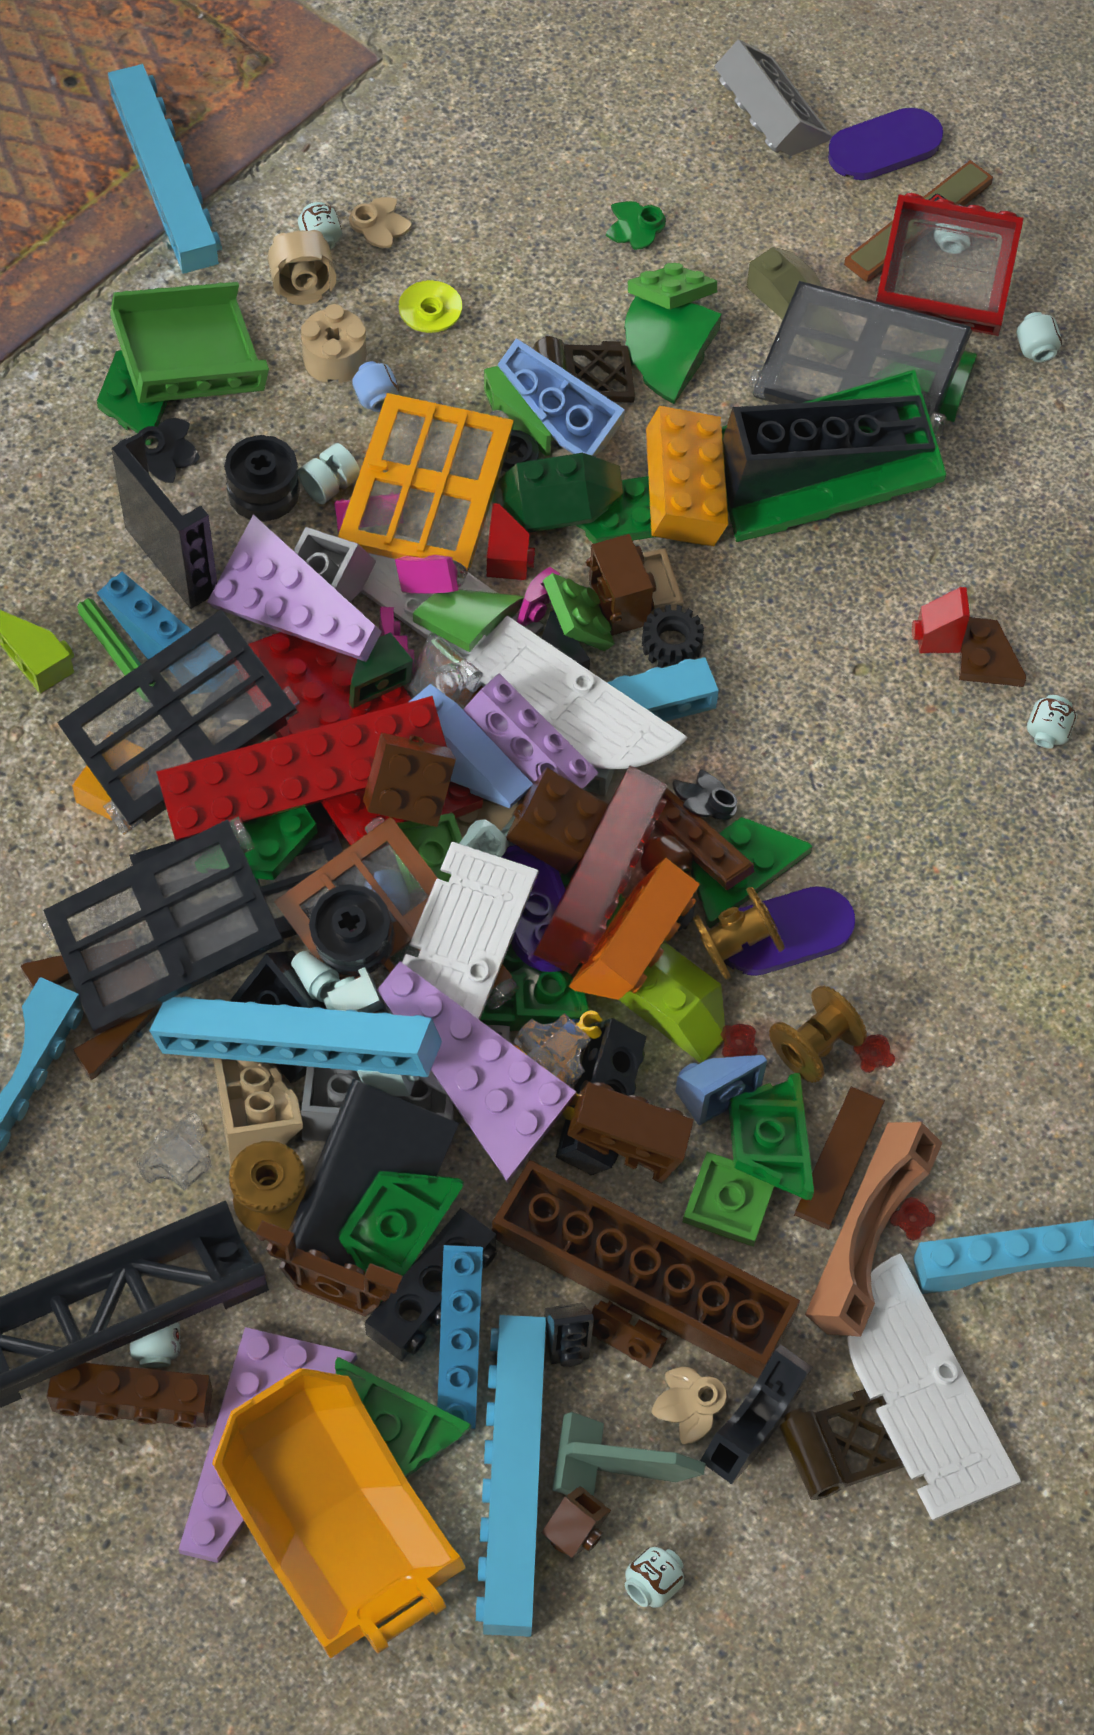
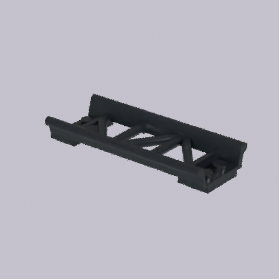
[0,1201,269,1408]

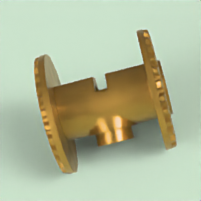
[693,887,785,980]
[769,985,867,1083]
[229,1141,306,1233]

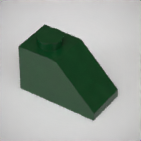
[349,632,413,709]

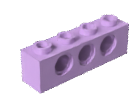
[463,673,599,789]

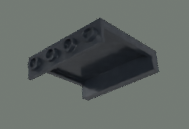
[111,432,217,609]

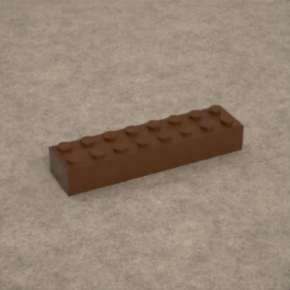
[492,1159,800,1378]

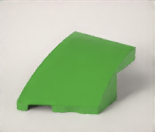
[413,589,524,652]

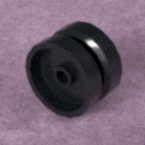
[224,435,300,522]
[309,884,395,977]

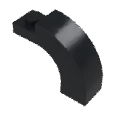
[700,1345,813,1484]

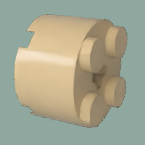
[268,230,336,305]
[301,304,367,383]

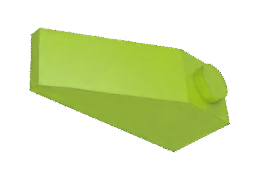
[0,610,74,694]

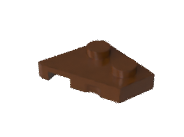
[959,617,1026,687]

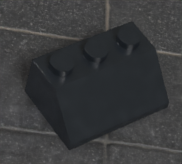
[230,950,327,1083]

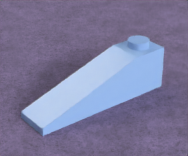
[498,338,625,457]
[409,684,533,809]

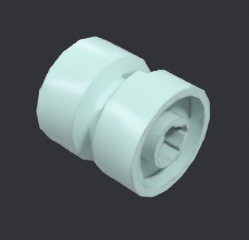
[298,443,360,504]

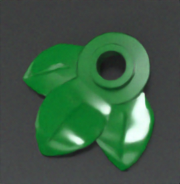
[606,201,666,250]

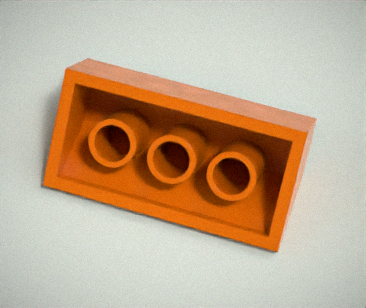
[569,858,700,1000]

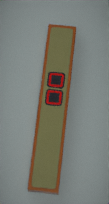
[844,160,993,282]

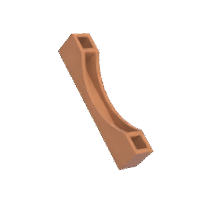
[805,1122,942,1337]

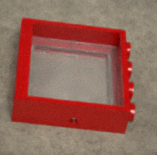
[876,193,1024,336]

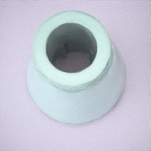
[291,951,340,1002]

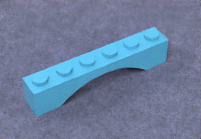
[0,977,84,1152]
[913,1220,1094,1294]

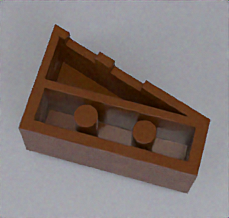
[567,1082,694,1184]

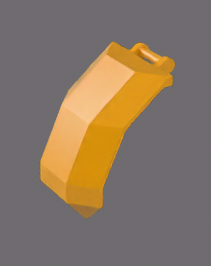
[212,1368,466,1659]

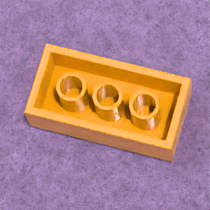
[646,405,728,547]

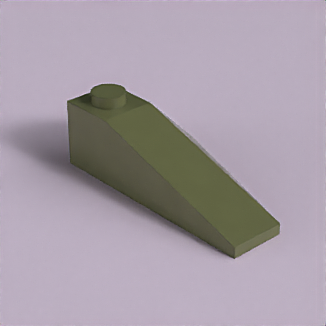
[746,247,854,364]

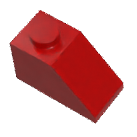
[486,503,535,580]
[912,587,970,653]

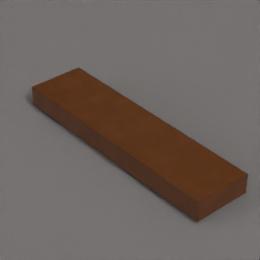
[638,786,755,890]
[794,1086,885,1230]

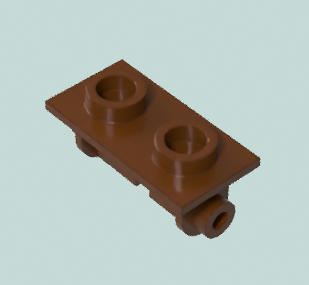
[591,1300,668,1369]

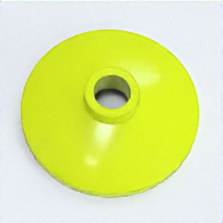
[398,280,462,333]

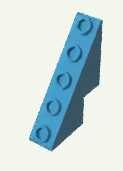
[97,571,240,695]
[437,1245,483,1429]

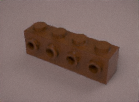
[47,1362,213,1429]

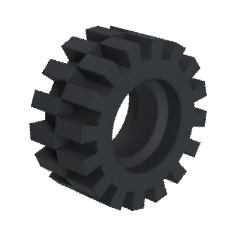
[642,605,704,668]

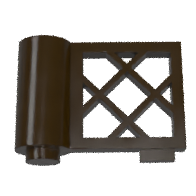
[533,336,636,403]
[780,1389,905,1500]

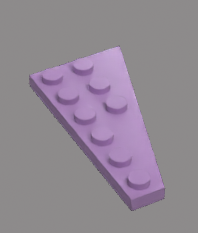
[207,515,382,662]
[377,962,577,1183]
[179,1327,357,1563]

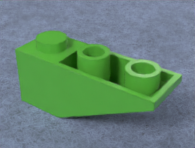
[484,366,555,456]

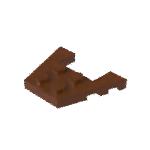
[20,940,162,1080]
[256,1220,403,1317]

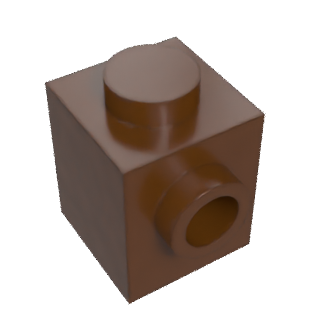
[541,1486,611,1558]

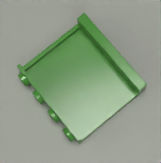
[110,282,269,403]

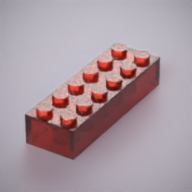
[533,765,667,974]

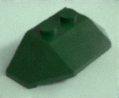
[492,452,624,533]

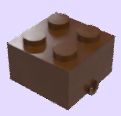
[586,534,656,636]
[363,732,456,827]
[506,767,607,875]

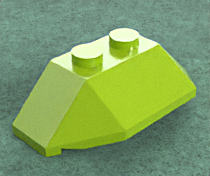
[619,942,726,1063]

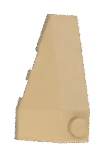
[213,1058,303,1165]

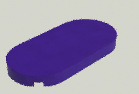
[828,108,943,180]
[501,845,583,972]
[723,886,855,976]

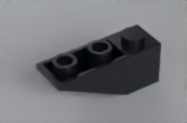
[544,1302,594,1367]

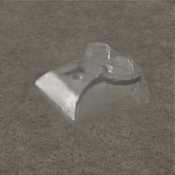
[403,633,483,709]

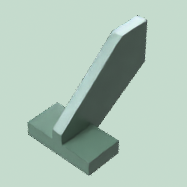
[552,1412,705,1496]

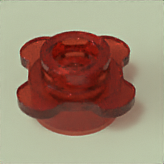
[720,1024,758,1058]
[853,1034,895,1073]
[890,1197,935,1241]

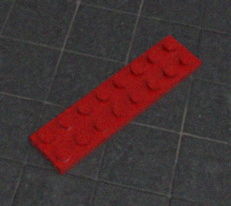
[156,696,447,842]

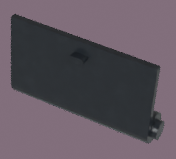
[288,1078,459,1267]

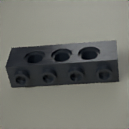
[556,1018,647,1175]
[365,1208,498,1362]

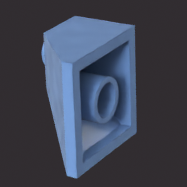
[675,1055,767,1126]

